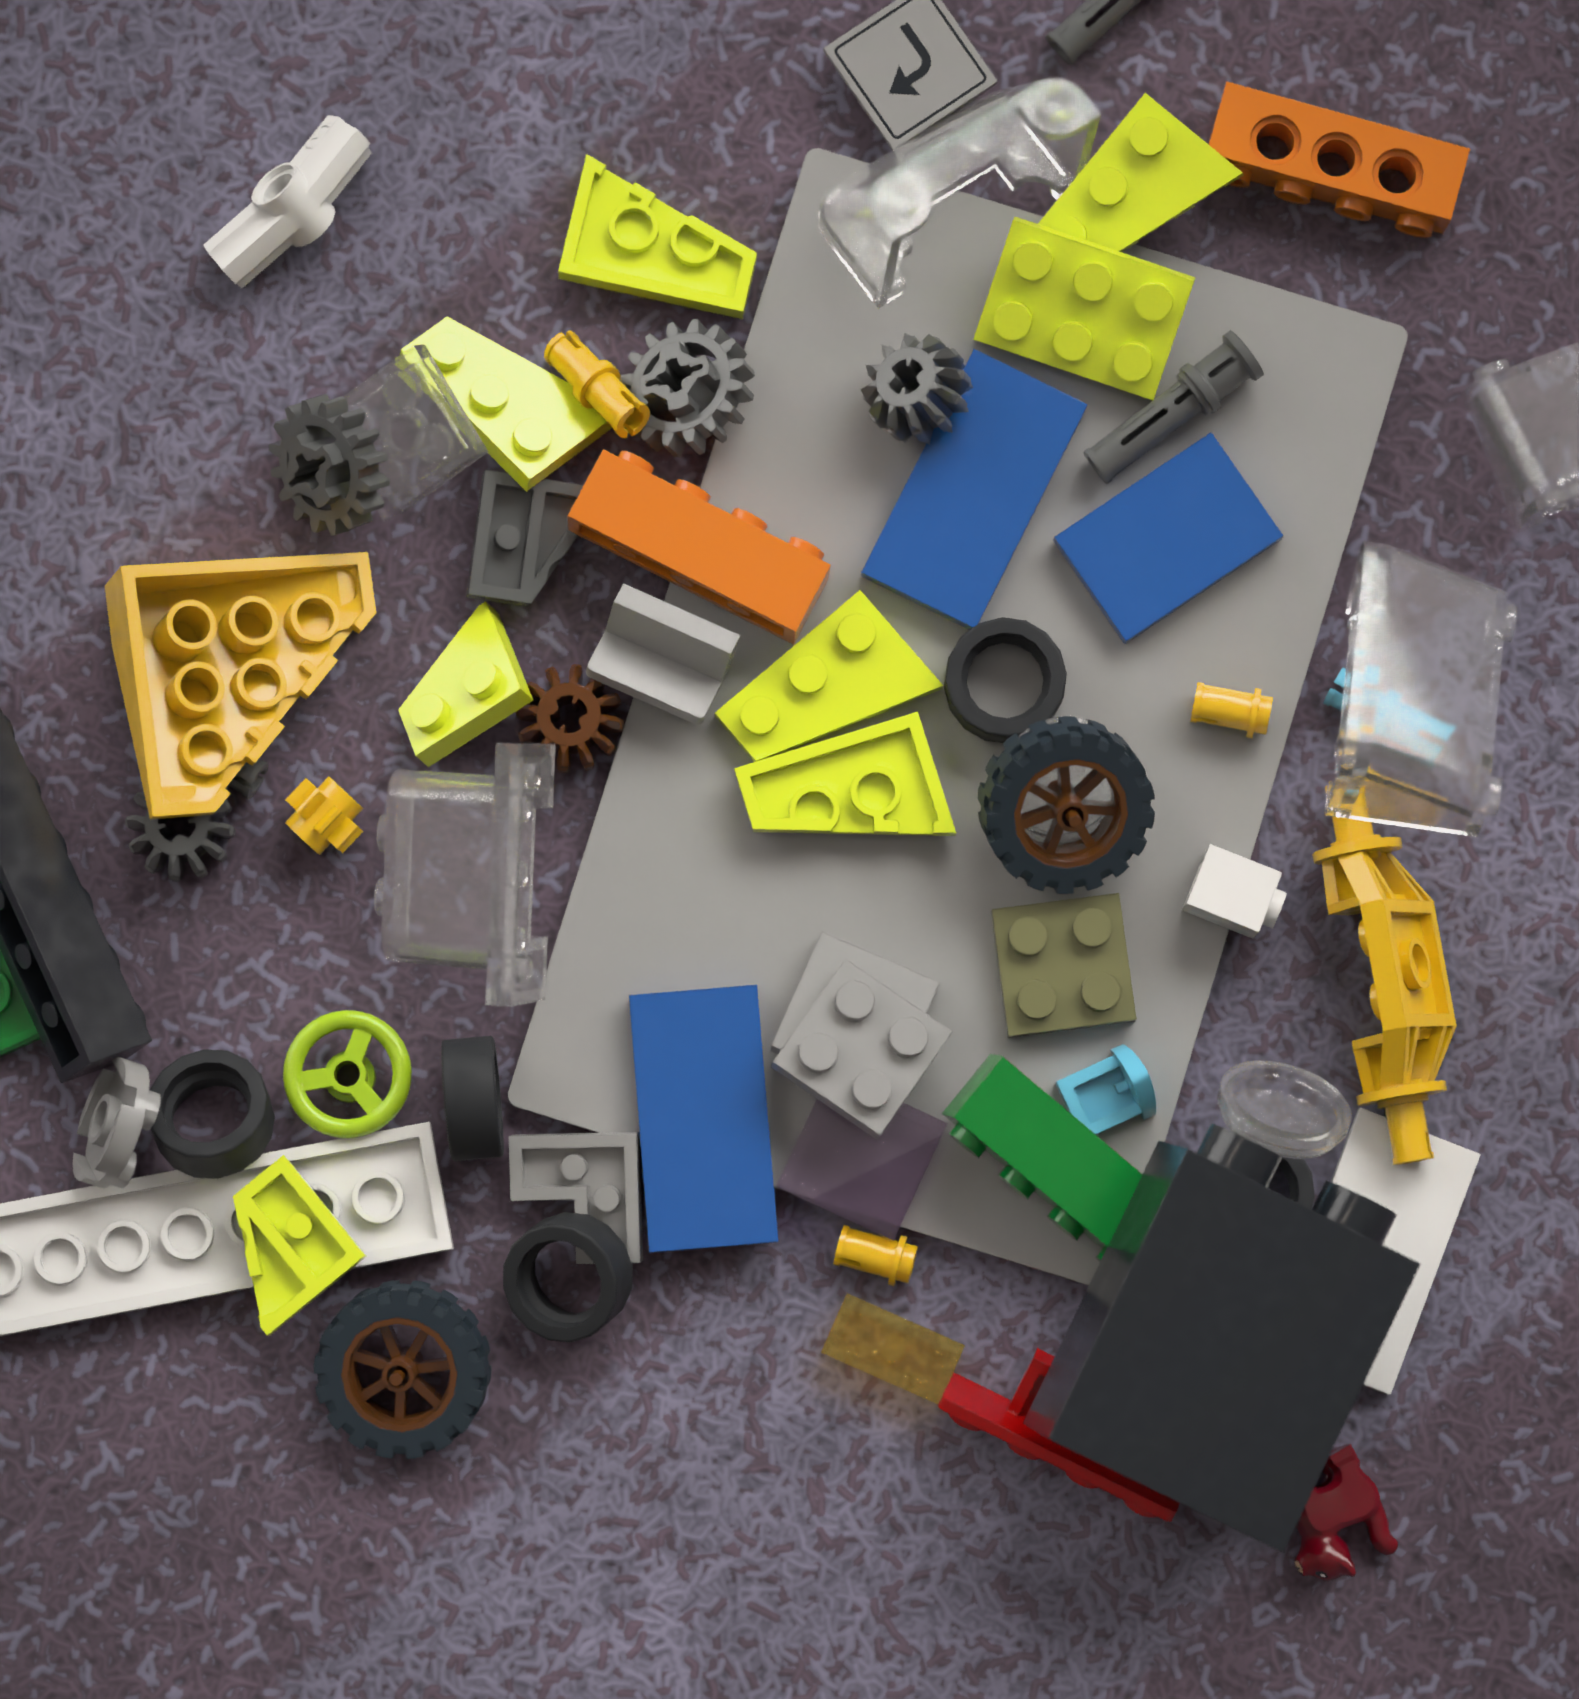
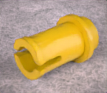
[1190,682,1273,738]
[833,1225,918,1286]

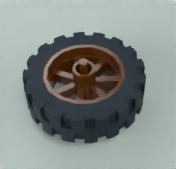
[977,716,1155,894]
[314,1280,492,1459]

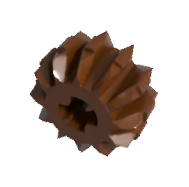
[515,664,624,774]

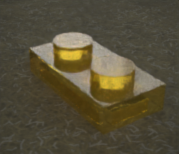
[821,1293,965,1405]

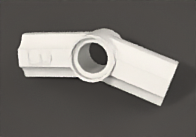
[203,115,372,288]

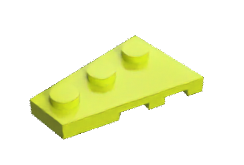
[1038,93,1244,252]
[715,590,943,762]

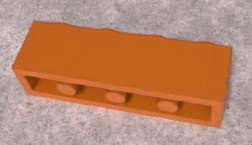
[568,449,831,645]

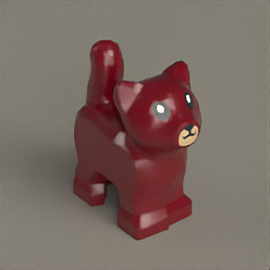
[1294,1444,1398,1581]

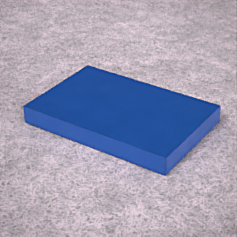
[1053,432,1283,645]

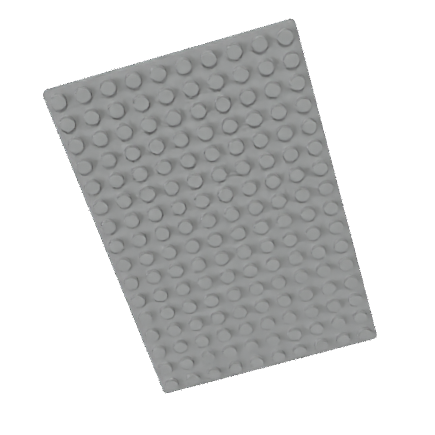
[508,148,1408,1286]

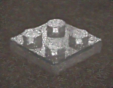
[343,344,488,521]

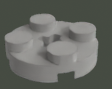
[72,1057,161,1189]

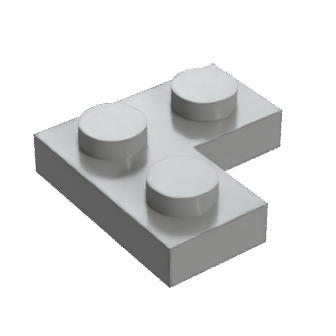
[509,1132,644,1264]

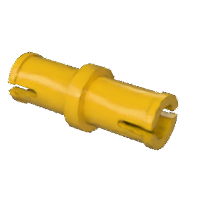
[544,331,650,438]

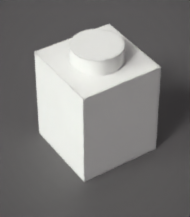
[1182,844,1287,939]

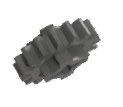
[621,319,755,457]
[269,394,390,536]

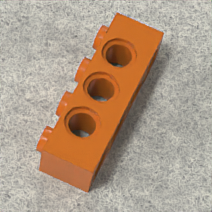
[1208,81,1470,238]

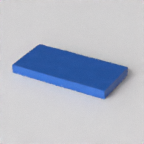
[861,349,1088,630]
[629,985,778,1253]

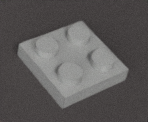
[771,958,952,1140]

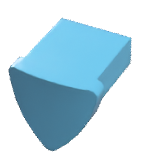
[1055,1044,1156,1135]

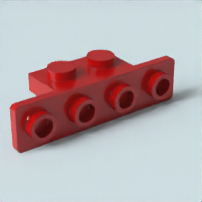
[938,1348,1180,1522]

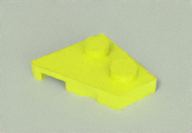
[398,601,533,767]
[233,1155,367,1336]

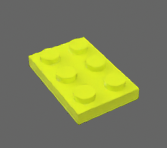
[973,216,1196,400]

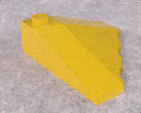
[105,552,376,819]

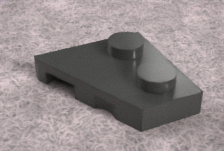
[466,470,584,607]

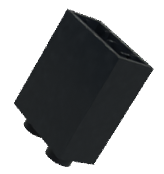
[1023,1123,1420,1552]

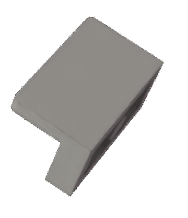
[586,583,740,725]

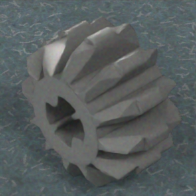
[861,333,973,444]
[125,792,236,882]

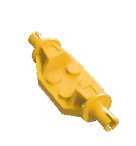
[1312,779,1457,1165]

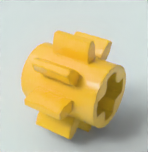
[285,776,364,855]

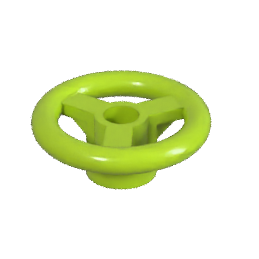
[283,1010,412,1138]

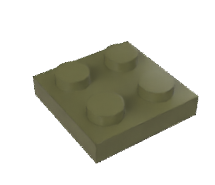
[991,893,1137,1038]

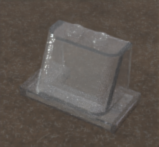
[374,743,556,1007]

